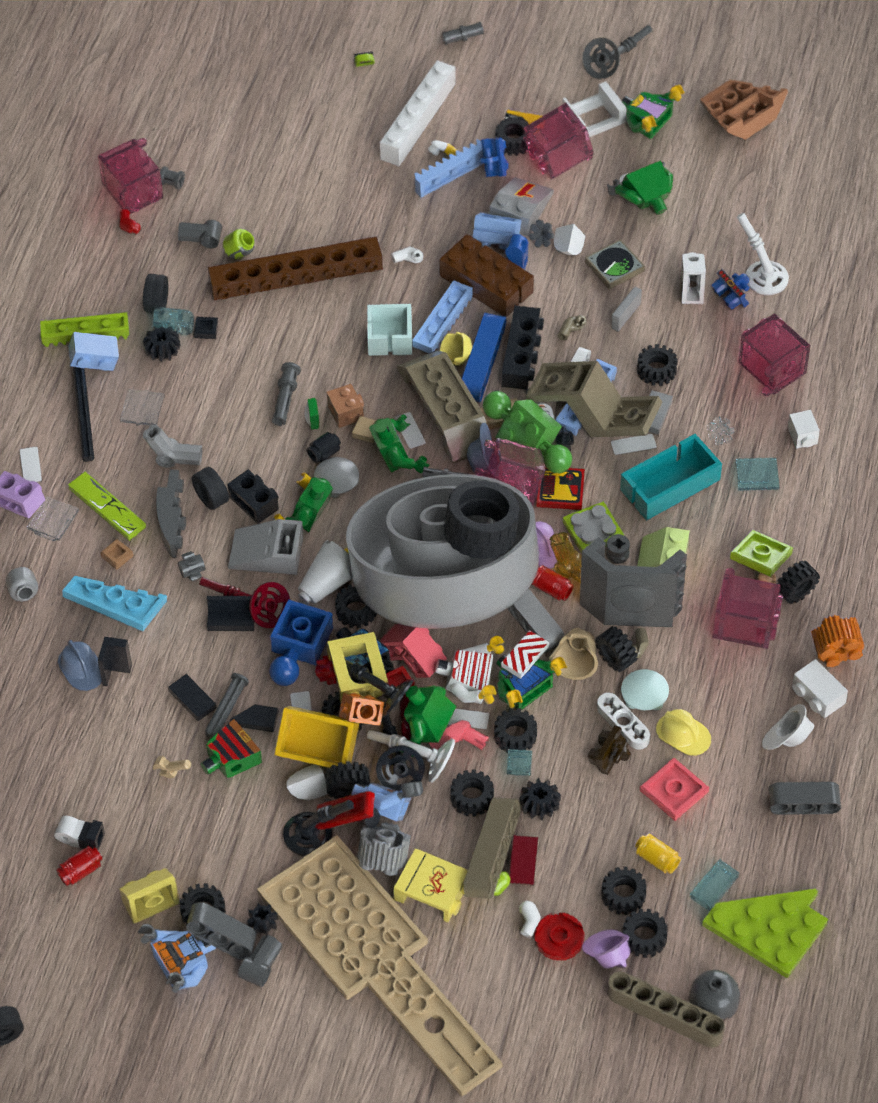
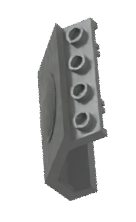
[580,537,687,627]

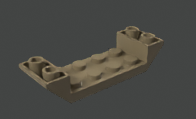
[397,351,494,464]

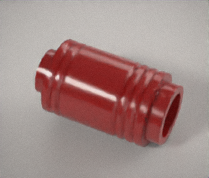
[531,565,574,601]
[56,846,103,886]

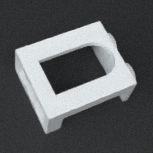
[561,82,627,140]

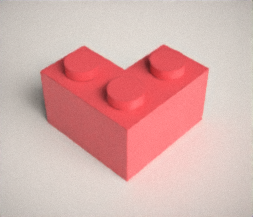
[380,624,447,678]

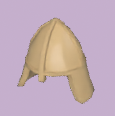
[549,628,598,680]

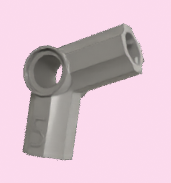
[143,424,203,468]

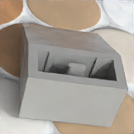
[228,519,304,575]

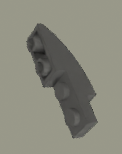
[156,469,186,558]

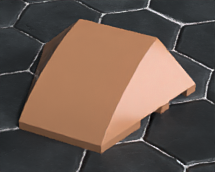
[700,79,788,140]

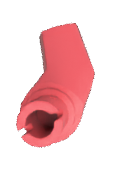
[429,720,489,750]

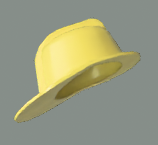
[656,709,711,756]

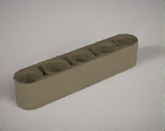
[464,798,521,899]
[608,972,725,1047]

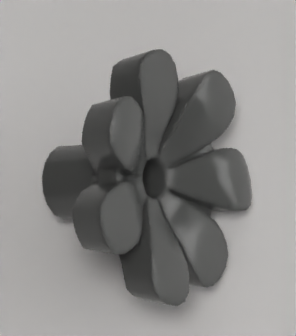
[529,220,554,248]

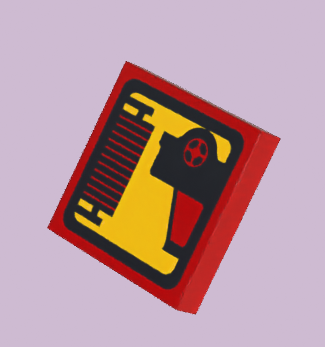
[536,466,585,510]

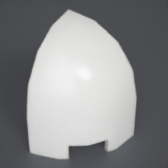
[554,224,585,255]
[286,764,327,800]

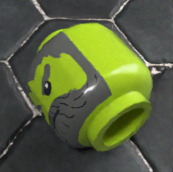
[223,229,255,260]

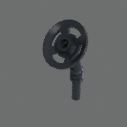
[345,659,414,717]
[376,702,425,791]
[283,800,354,856]

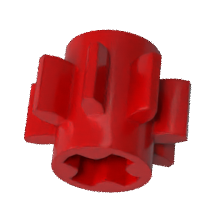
[315,655,337,685]

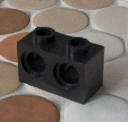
[227,469,279,524]

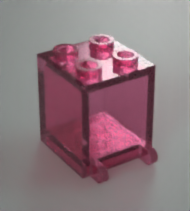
[523,103,594,180]
[98,138,164,214]
[738,313,811,396]
[474,438,546,507]
[713,568,783,649]

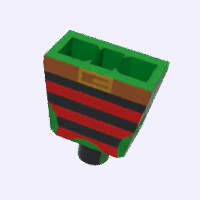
[200,719,262,778]

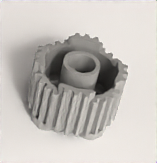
[357,822,411,876]

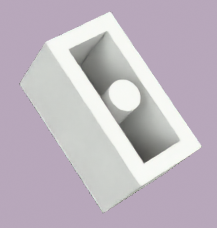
[792,659,848,718]

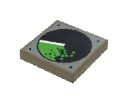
[585,239,645,289]

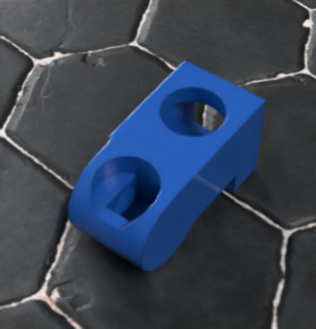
[505,234,528,270]

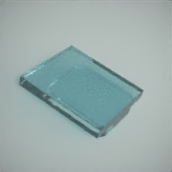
[736,458,780,491]

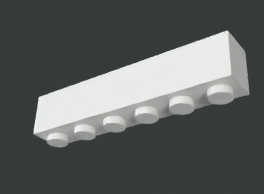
[380,61,455,166]

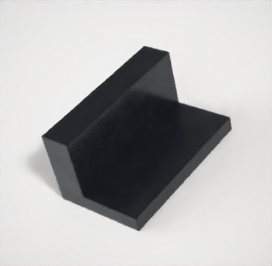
[207,596,255,631]
[98,636,132,687]

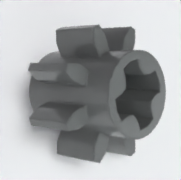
[178,551,206,581]

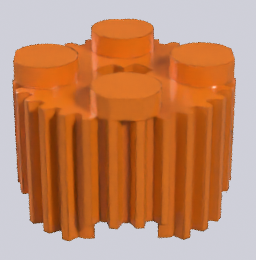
[811,615,865,667]

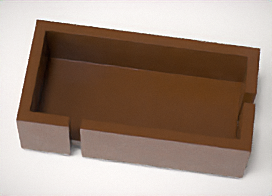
[439,234,534,317]

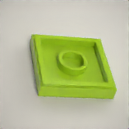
[730,530,793,577]

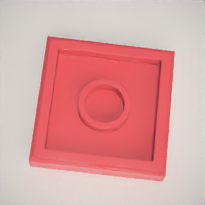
[640,758,709,821]

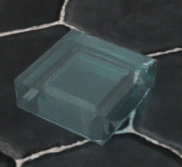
[507,749,532,776]

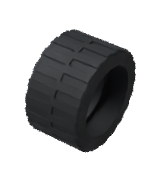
[444,480,520,559]

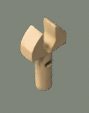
[153,756,191,778]

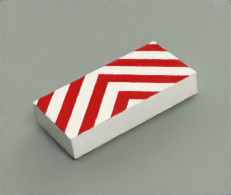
[501,630,549,679]

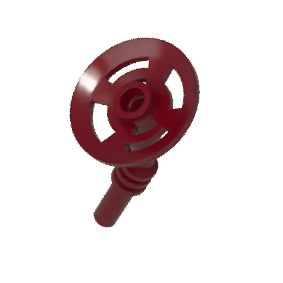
[199,577,290,629]

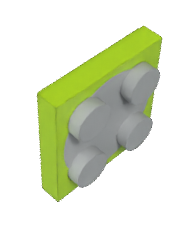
[563,501,624,553]

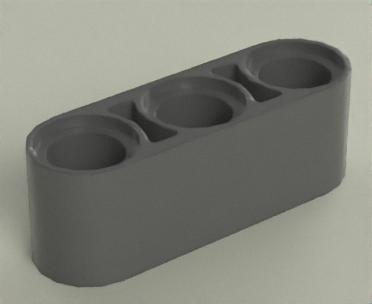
[768,782,841,815]
[186,902,257,960]

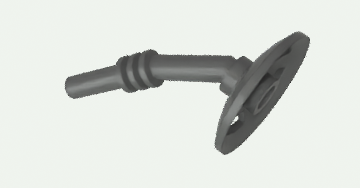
[583,25,653,79]

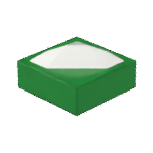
[304,398,320,430]

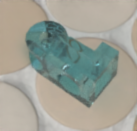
[153,307,194,335]

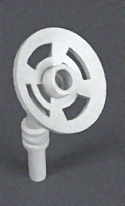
[737,213,789,295]
[367,730,455,783]

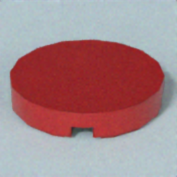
[535,912,584,961]

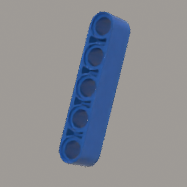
[462,313,507,403]

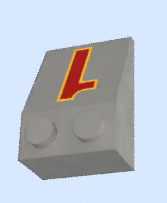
[490,177,554,236]

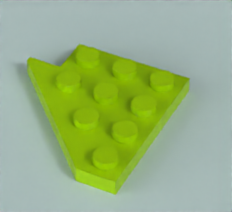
[702,889,828,978]

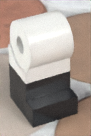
[54,816,105,850]

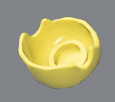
[440,332,472,365]

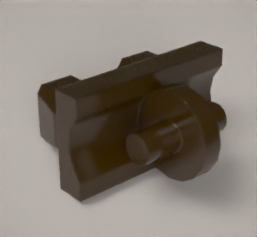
[587,725,631,775]

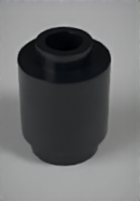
[306,432,341,463]

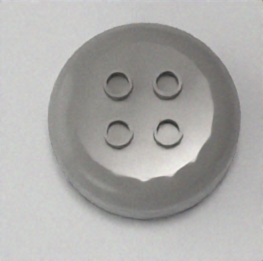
[346,474,539,629]

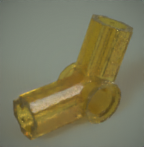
[549,532,582,583]

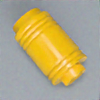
[635,833,681,874]

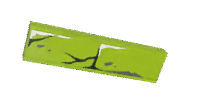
[68,472,146,541]

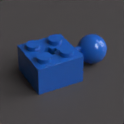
[269,599,333,686]

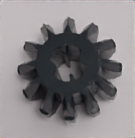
[143,324,181,362]
[519,777,561,821]

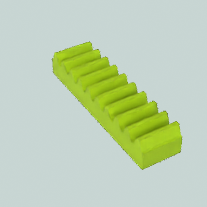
[40,312,130,347]

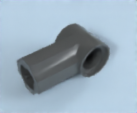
[178,220,223,249]
[238,935,282,987]

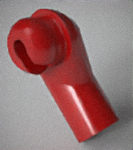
[119,209,141,234]

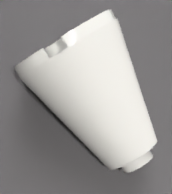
[298,540,353,604]

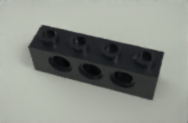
[502,305,544,390]

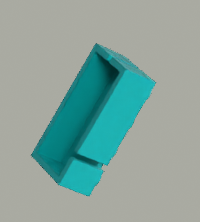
[620,433,722,521]

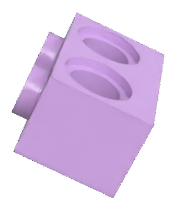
[0,471,45,519]

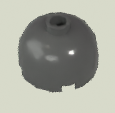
[689,969,741,1019]

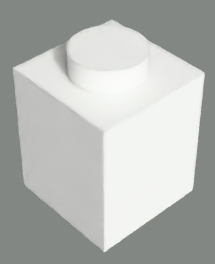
[788,410,820,449]

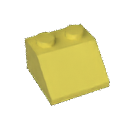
[119,868,179,924]

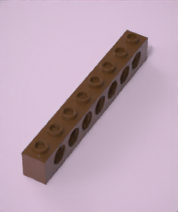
[208,236,383,300]

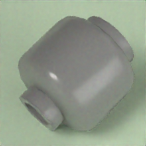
[6,567,38,602]

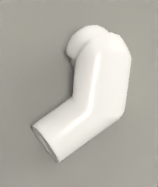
[391,247,423,263]
[519,901,541,938]

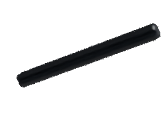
[72,367,94,462]

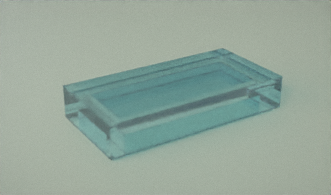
[690,859,740,911]

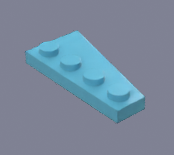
[62,576,167,631]

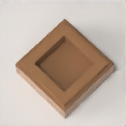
[100,539,134,570]

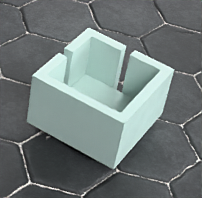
[367,304,412,356]

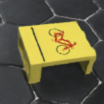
[394,848,468,922]

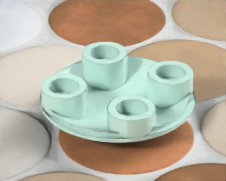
[621,669,669,710]

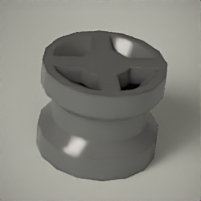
[606,534,630,564]

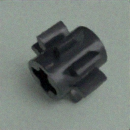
[247,903,278,936]

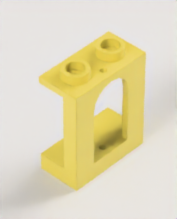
[327,632,388,702]

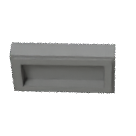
[611,287,642,332]

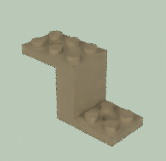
[526,361,662,437]

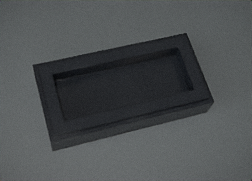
[168,674,217,721]

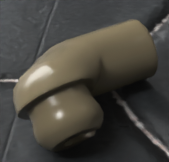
[558,315,587,341]
[631,628,649,659]

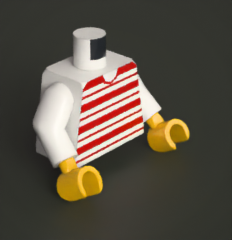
[435,636,504,704]

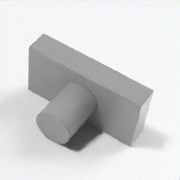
[648,390,673,435]

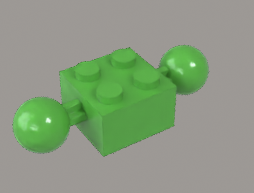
[483,391,573,474]

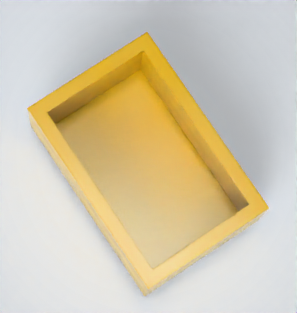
[275,706,359,768]

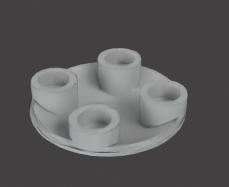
[314,457,359,497]

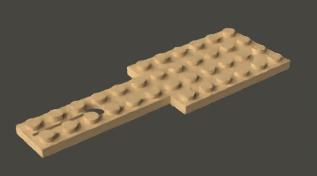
[257,835,503,1097]

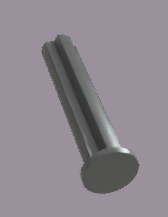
[205,673,249,738]

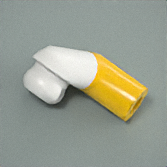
[429,140,457,156]

